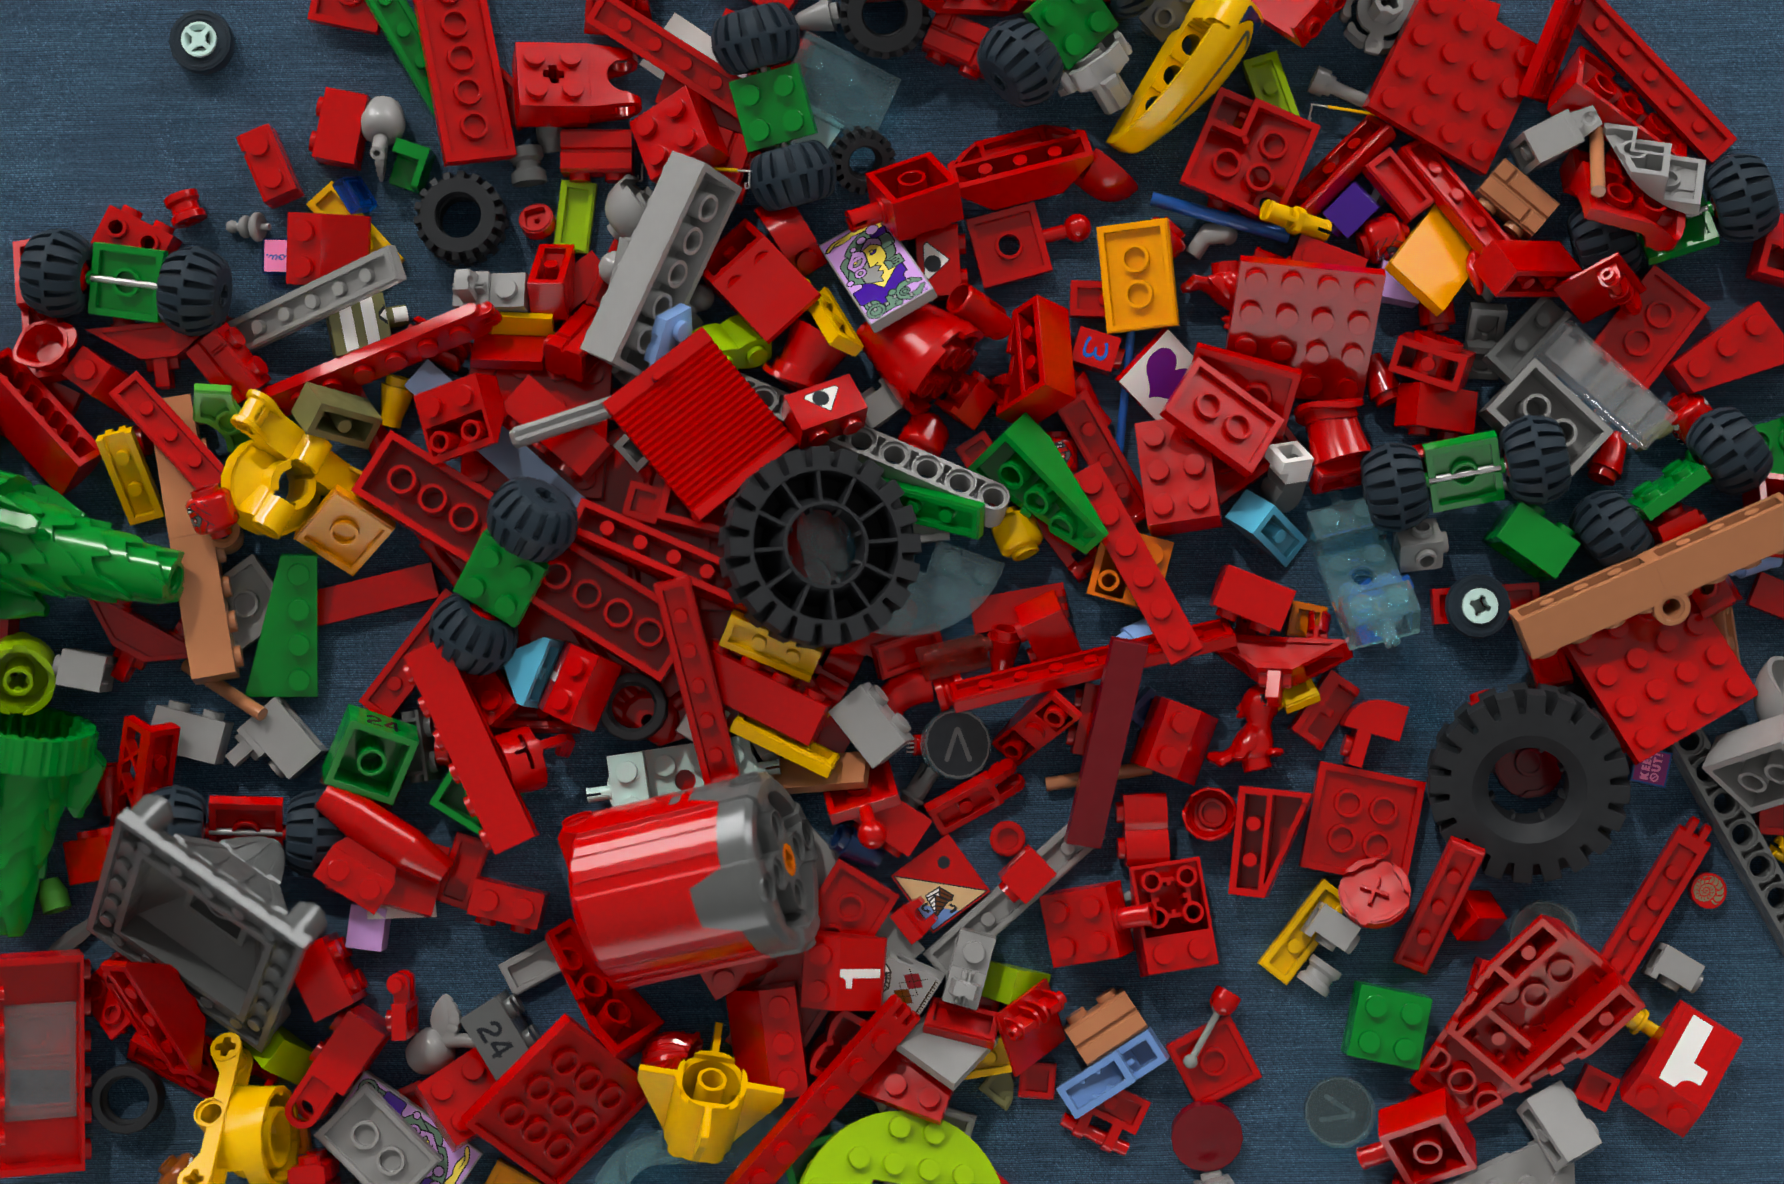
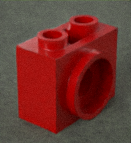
[1388,330,1476,392]

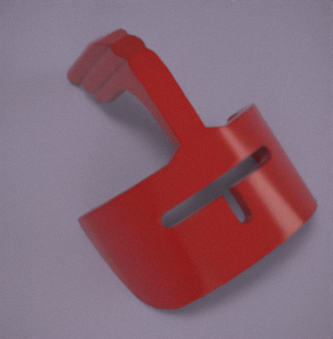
[493,726,575,793]

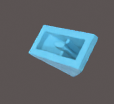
[504,637,565,708]

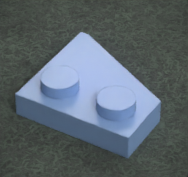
[643,303,692,382]

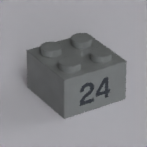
[459,989,542,1081]

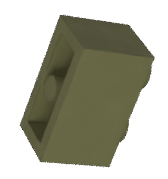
[291,382,383,450]

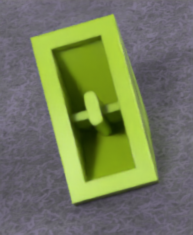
[981,960,1051,1005]
[243,1025,314,1085]

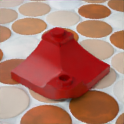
[1179,87,1321,223]
[1559,146,1686,251]

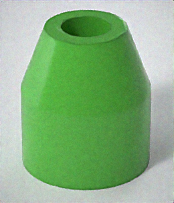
[39,877,72,915]

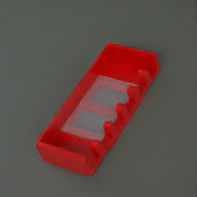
[0,949,92,1178]

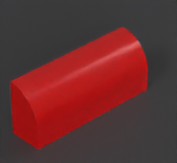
[0,347,102,496]

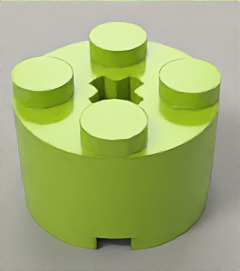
[0,632,57,715]

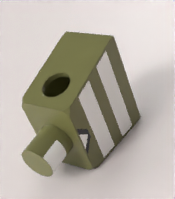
[325,291,409,359]

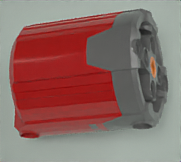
[557,772,821,991]

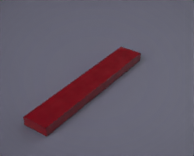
[1064,636,1149,849]

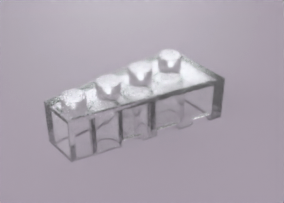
[1533,321,1679,450]

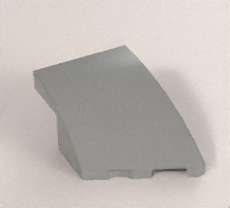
[1603,123,1706,216]

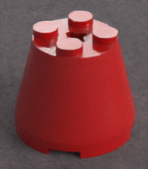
[856,303,983,416]

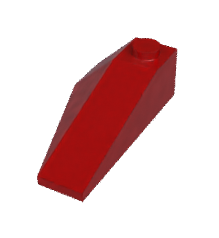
[1547,45,1687,157]
[544,918,665,1061]

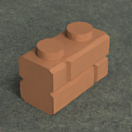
[1473,158,1560,241]
[1063,987,1148,1067]

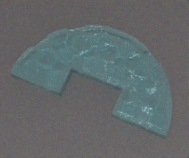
[797,510,1005,637]

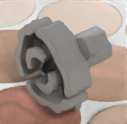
[1339,0,1415,56]
[1058,30,1132,115]

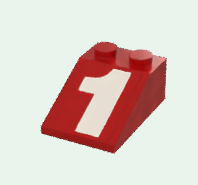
[1619,999,1743,1138]

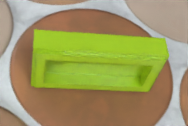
[553,179,598,255]

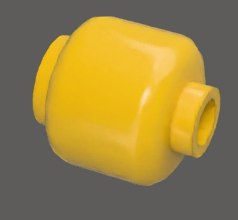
[991,506,1043,561]

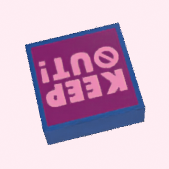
[1628,751,1673,788]

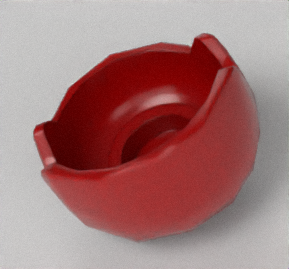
[1182,787,1237,842]

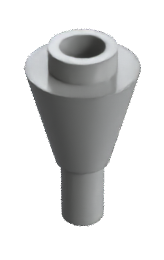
[794,0,841,32]

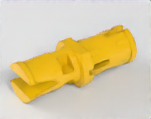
[1259,199,1332,242]

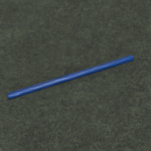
[1116,331,1136,453]

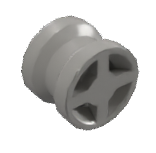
[1296,954,1342,998]

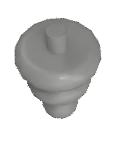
[226,212,272,242]

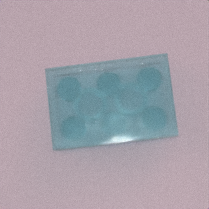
[790,31,901,131]

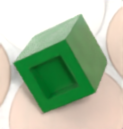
[389,137,436,194]

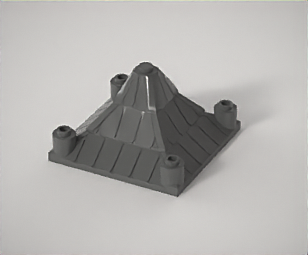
[86,794,327,1053]

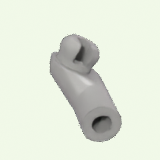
[1185,223,1238,260]

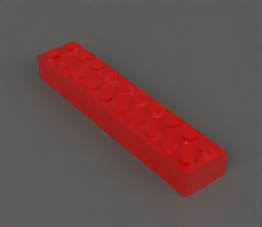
[351,430,674,685]

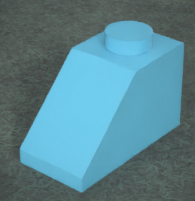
[1225,489,1308,567]

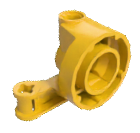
[221,389,372,539]
[177,1032,300,1184]

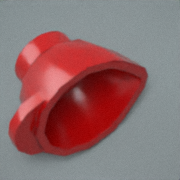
[12,320,78,372]

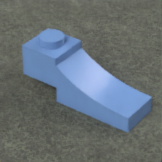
[1056,1026,1170,1120]

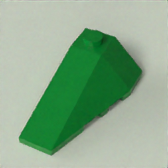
[967,412,1109,554]

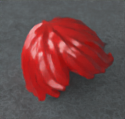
[641,1031,703,1070]

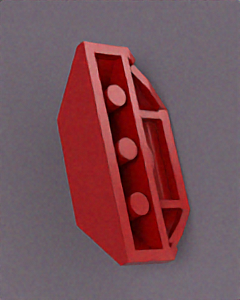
[947,124,1094,210]
[100,960,206,1076]

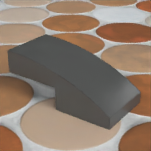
[1464,302,1508,380]

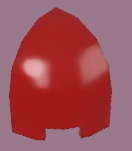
[1073,148,1138,202]

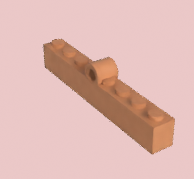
[154,394,244,685]
[1508,492,1784,660]

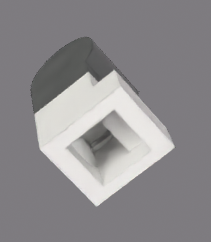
[1260,441,1314,513]

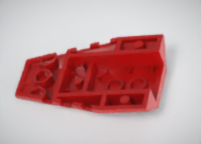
[1410,914,1646,1124]

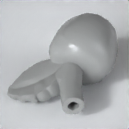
[361,96,406,182]
[405,994,475,1074]

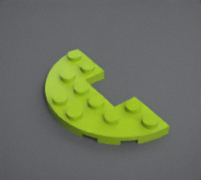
[799,1111,1001,1184]

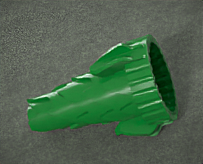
[0,470,185,620]
[0,707,107,937]

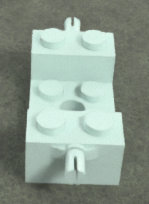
[586,736,781,807]

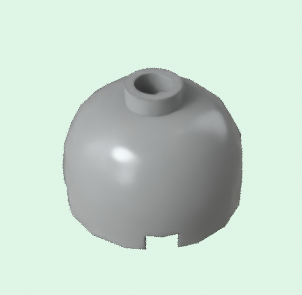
[605,174,653,241]

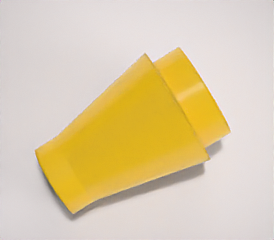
[381,374,414,428]

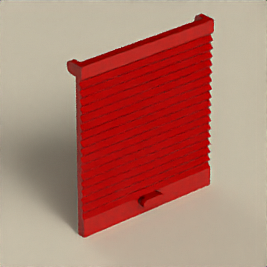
[601,327,798,523]

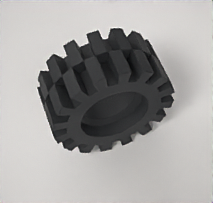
[829,125,897,195]

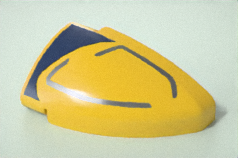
[1106,0,1264,154]

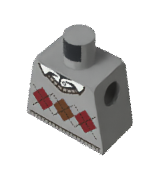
[875,951,945,1015]

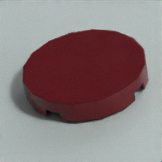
[1494,748,1564,798]
[1171,1100,1243,1172]

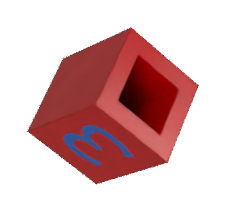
[1072,326,1125,376]

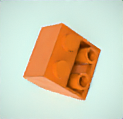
[1086,533,1174,609]

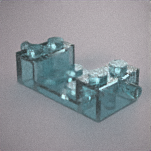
[1306,489,1421,651]

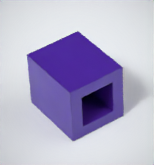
[1323,182,1381,238]

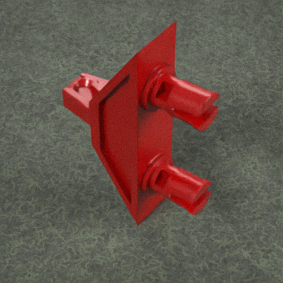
[84,316,233,390]
[87,598,188,682]
[1213,610,1354,707]

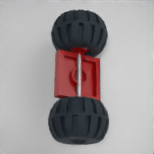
[150,785,346,879]

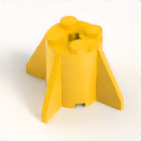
[637,1022,785,1164]

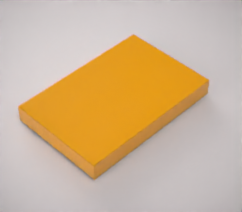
[1384,203,1472,317]
[1096,218,1180,334]

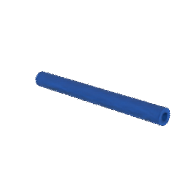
[1150,192,1290,243]

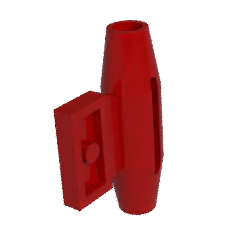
[312,785,453,915]

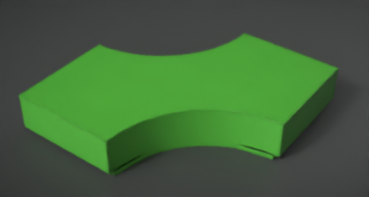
[193,383,252,452]

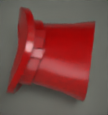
[762,319,848,393]
[1294,398,1372,469]

